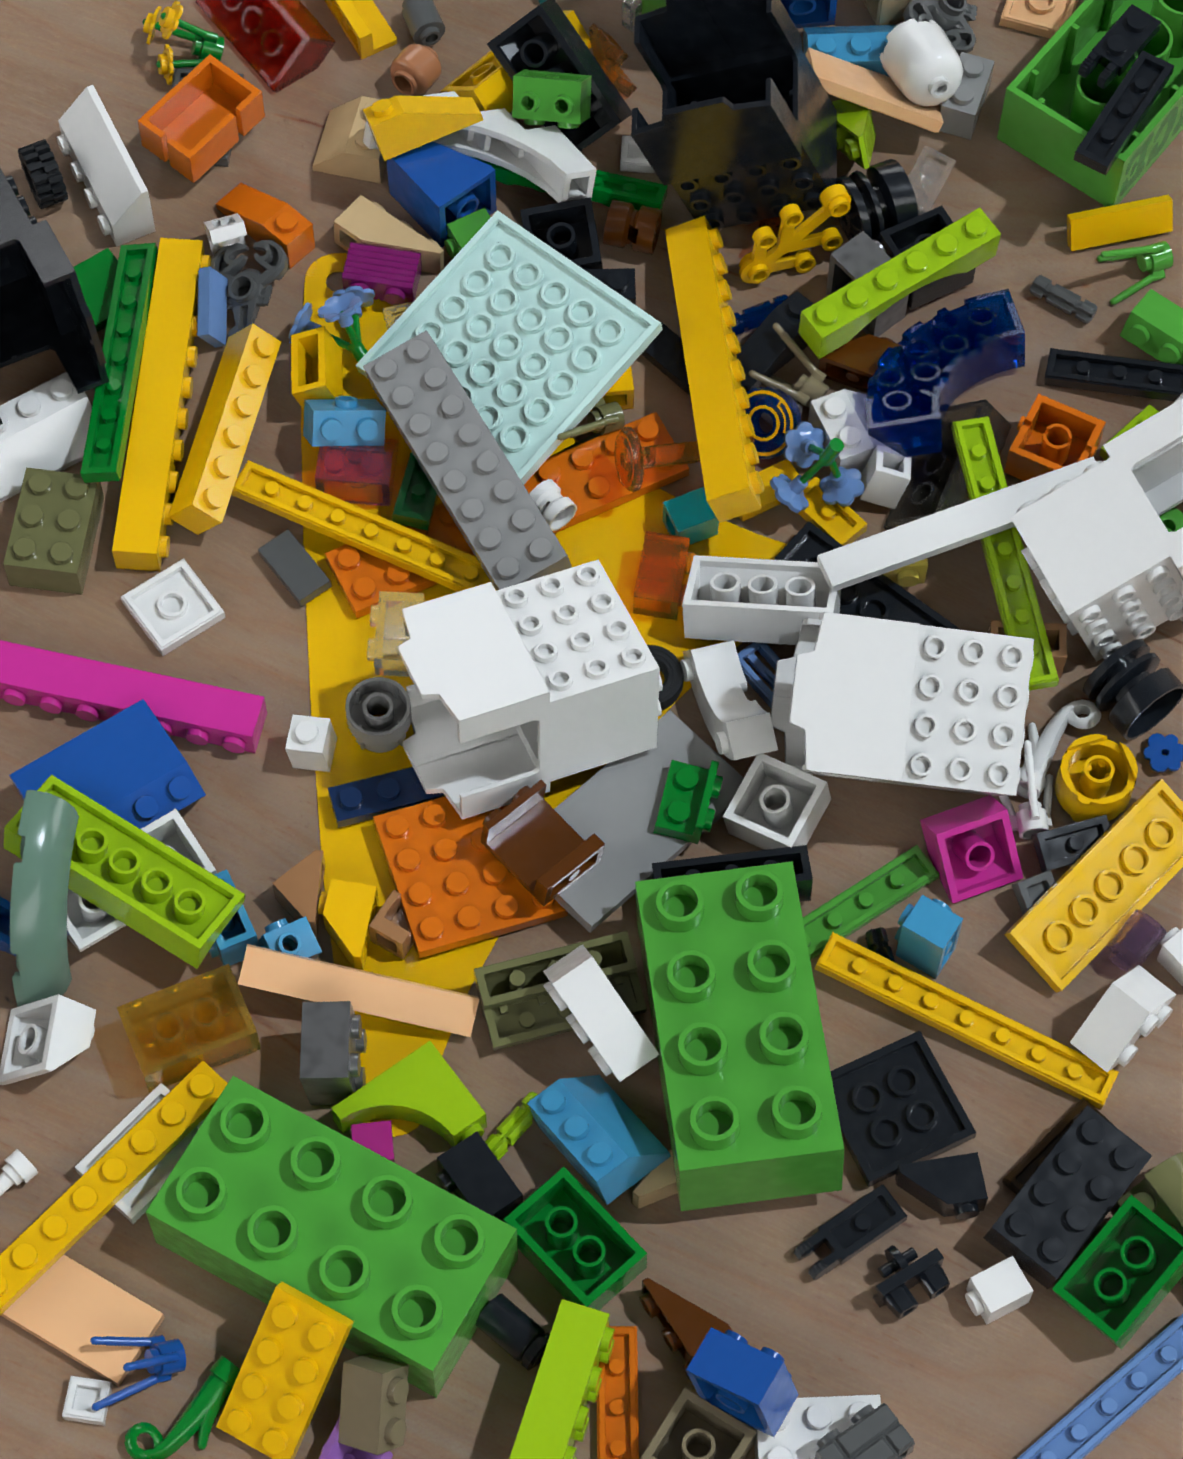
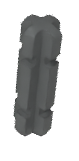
[1030,275,1098,324]

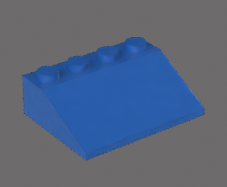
[9,699,206,829]

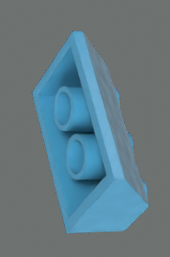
[802,25,897,77]
[527,1075,671,1205]

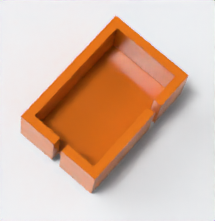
[138,54,265,183]

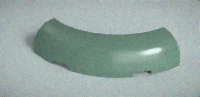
[10,790,79,1007]

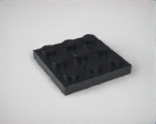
[831,1031,976,1187]

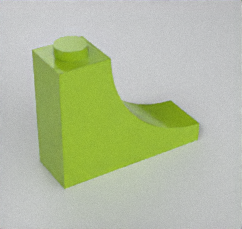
[331,1041,487,1147]

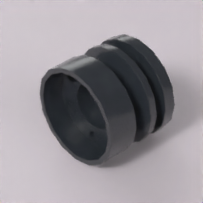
[837,159,919,241]
[1082,639,1183,740]

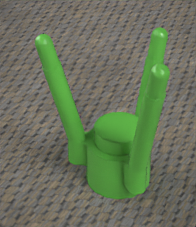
[1097,241,1173,305]

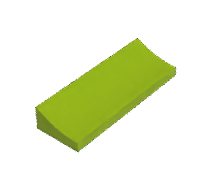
[3,774,245,969]

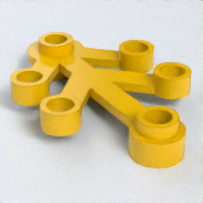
[739,184,851,284]

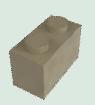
[338,1353,409,1455]

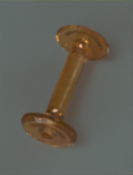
[614,427,755,492]

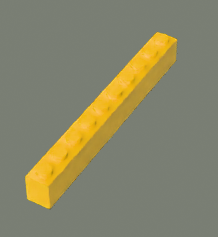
[665,216,764,523]
[112,237,211,572]

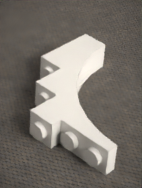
[363,91,597,203]

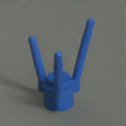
[90,1335,186,1411]

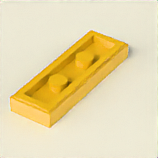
[1067,194,1173,251]

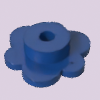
[1143,733,1183,773]

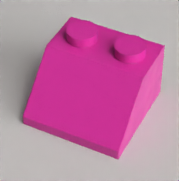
[920,795,1024,904]

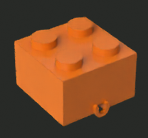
[1004,393,1106,481]

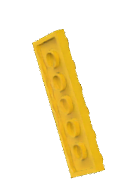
[1004,779,1183,993]

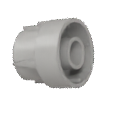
[345,677,412,753]

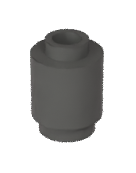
[402,0,445,46]

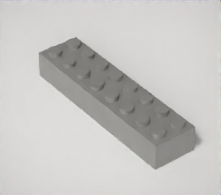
[363,330,572,590]

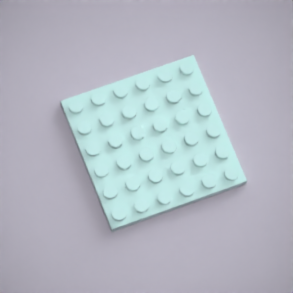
[356,210,663,485]

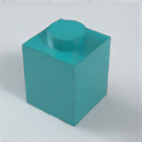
[662,487,719,550]

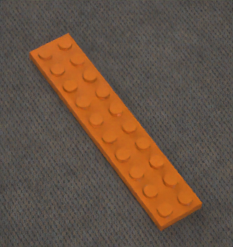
[325,412,689,619]

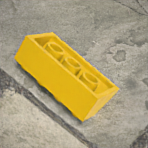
[440,10,593,113]

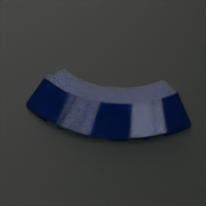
[865,289,1025,457]

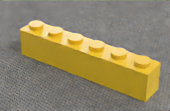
[168,323,281,535]

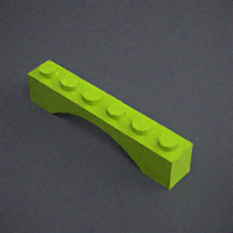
[798,207,1001,359]

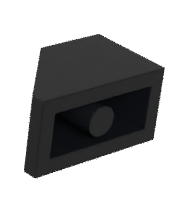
[895,1152,988,1220]

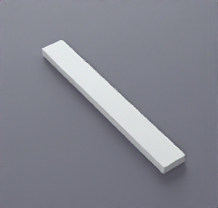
[817,457,1096,592]

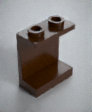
[481,779,605,906]

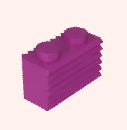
[342,242,422,306]

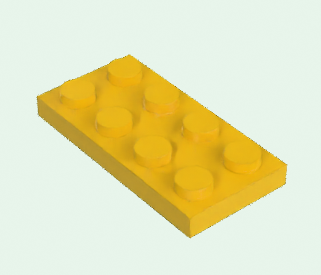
[216,1281,354,1459]

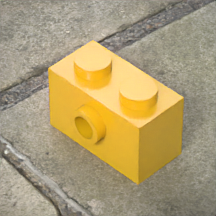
[291,326,343,410]

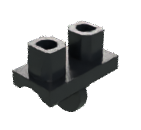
[873,1245,950,1319]

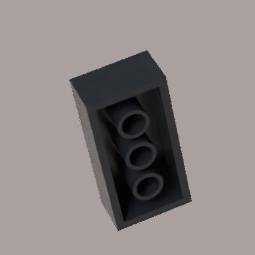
[983,1105,1152,1289]

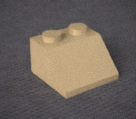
[312,96,387,184]

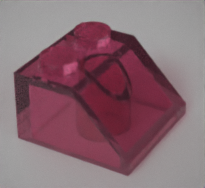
[315,438,399,506]

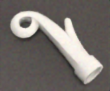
[1017,699,1101,799]

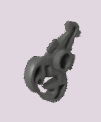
[903,0,977,56]
[211,240,288,336]

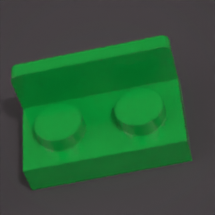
[653,760,723,844]

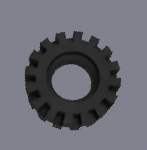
[18,139,68,209]

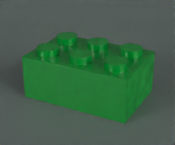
[503,1167,647,1310]
[1052,1195,1183,1350]

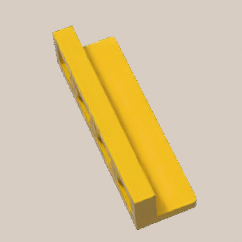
[324,0,397,59]

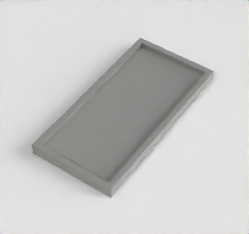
[554,710,744,933]

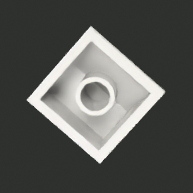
[808,389,904,473]

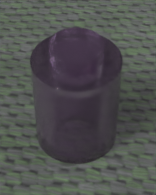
[1107,909,1167,972]

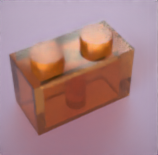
[633,531,696,620]

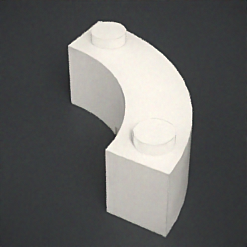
[680,640,778,760]

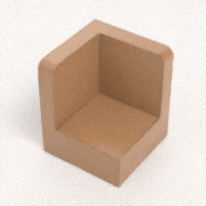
[369,890,414,959]

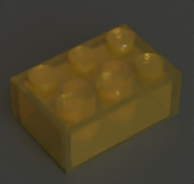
[117,964,261,1093]

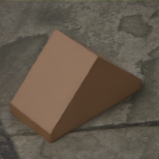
[272,850,325,937]

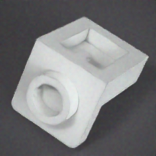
[203,213,247,256]

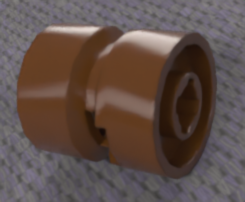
[603,199,662,255]

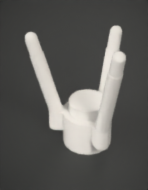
[999,740,1053,839]

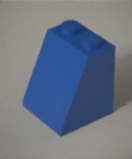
[387,141,497,248]

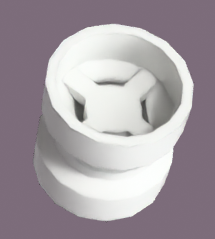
[529,479,577,531]

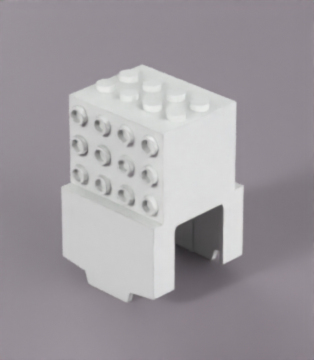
[1010,398,1183,662]
[397,559,663,820]
[771,612,1034,796]

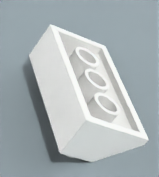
[56,85,156,247]
[0,372,92,503]
[682,555,841,645]
[67,809,217,952]

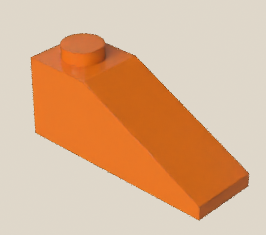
[215,183,315,269]

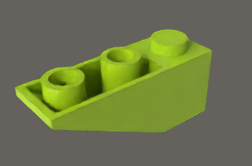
[832,99,876,169]

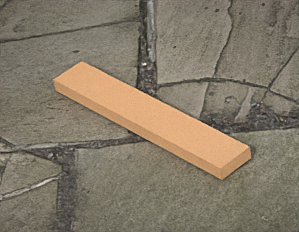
[238,944,480,1037]

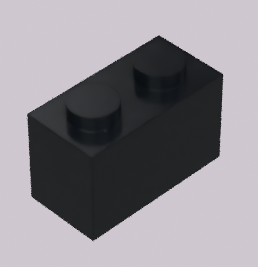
[435,1132,523,1221]

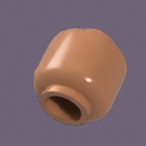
[390,44,442,96]

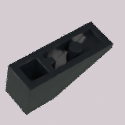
[736,291,814,395]

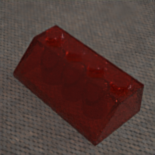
[195,0,336,92]

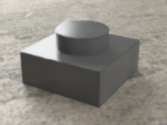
[1012,870,1055,915]

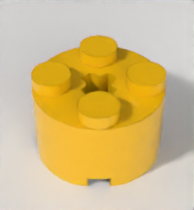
[1055,734,1138,822]

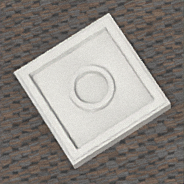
[121,558,225,656]

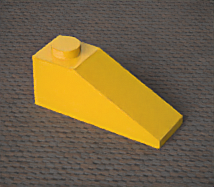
[363,96,483,161]

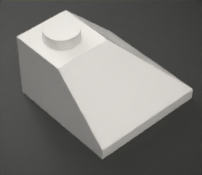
[0,994,96,1086]

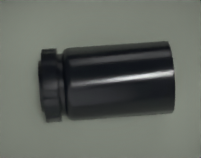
[476,1293,550,1370]

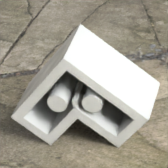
[1070,965,1176,1072]

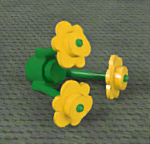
[143,0,225,85]

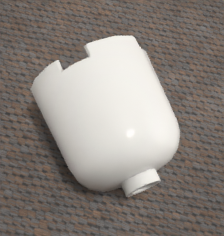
[880,18,963,106]

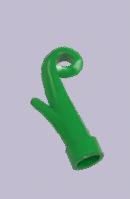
[124,1355,240,1459]

